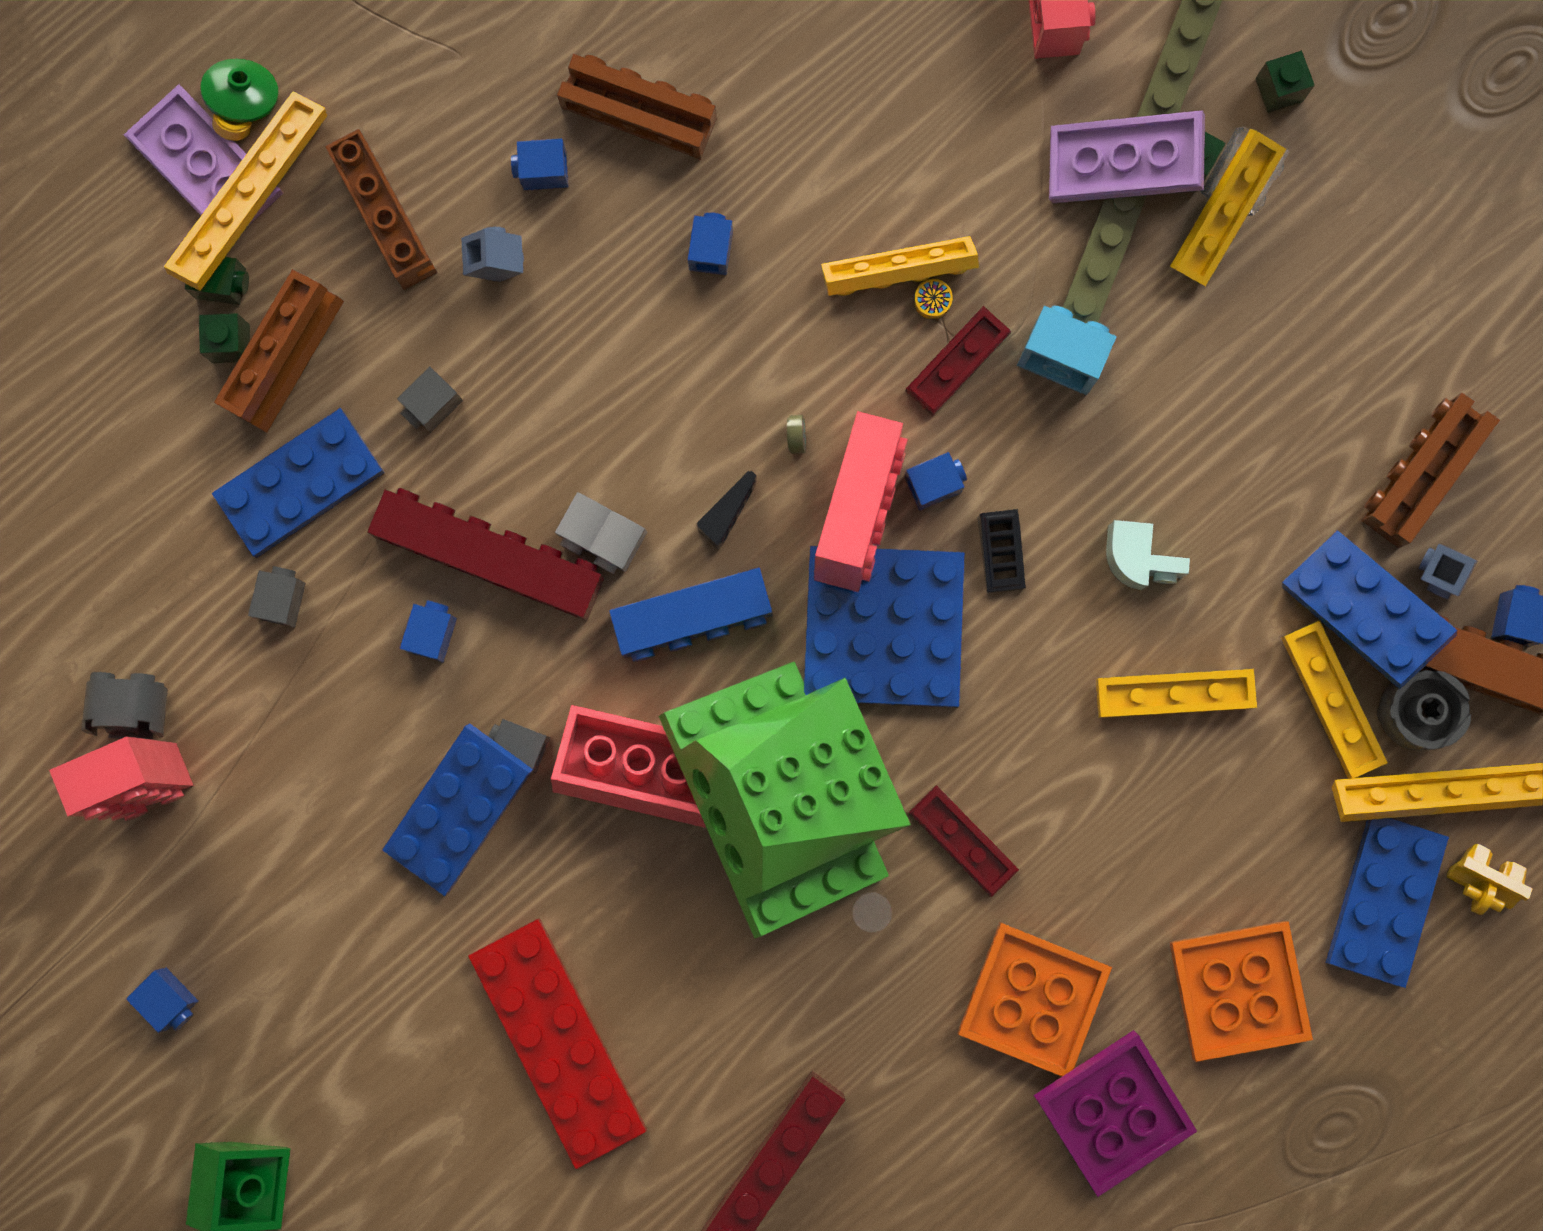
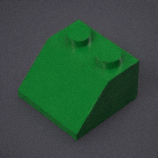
[186,1142,291,1231]

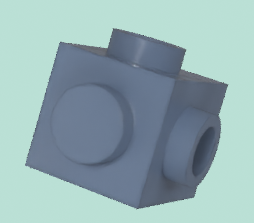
[461,227,524,282]
[1419,544,1478,599]

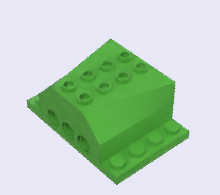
[658,661,911,939]

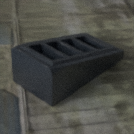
[697,471,757,550]
[977,509,1026,593]

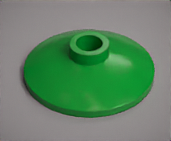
[200,58,278,123]

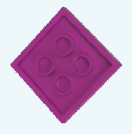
[1033,1030,1197,1197]

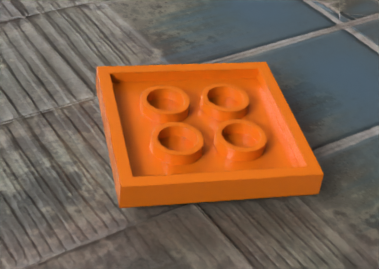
[1169,921,1313,1062]
[957,922,1112,1076]

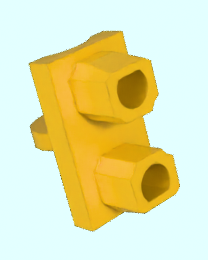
[1446,844,1532,915]

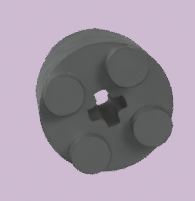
[1377,670,1471,751]
[81,672,168,739]

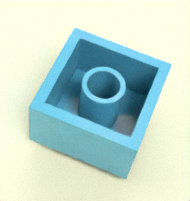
[1017,306,1117,395]

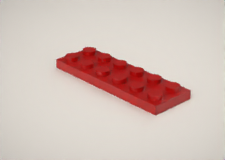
[468,918,647,1169]

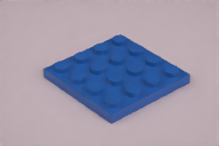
[804,546,965,708]

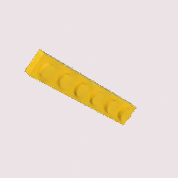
[164,92,327,291]
[1331,763,1543,822]

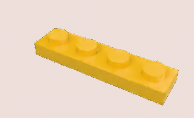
[1170,129,1286,287]
[821,236,979,296]
[1281,620,1388,779]
[1096,669,1257,718]

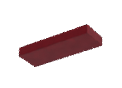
[905,306,1011,416]
[908,785,1019,897]

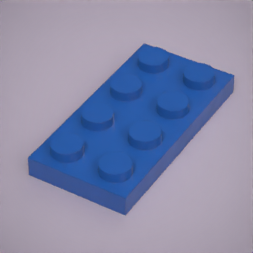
[212,408,385,558]
[1282,530,1458,689]
[382,723,533,896]
[1325,818,1449,988]

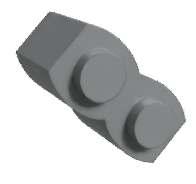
[555,492,648,574]

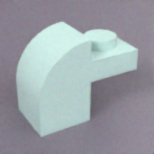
[1106,520,1190,590]

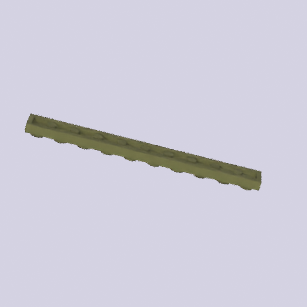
[1063,0,1222,323]

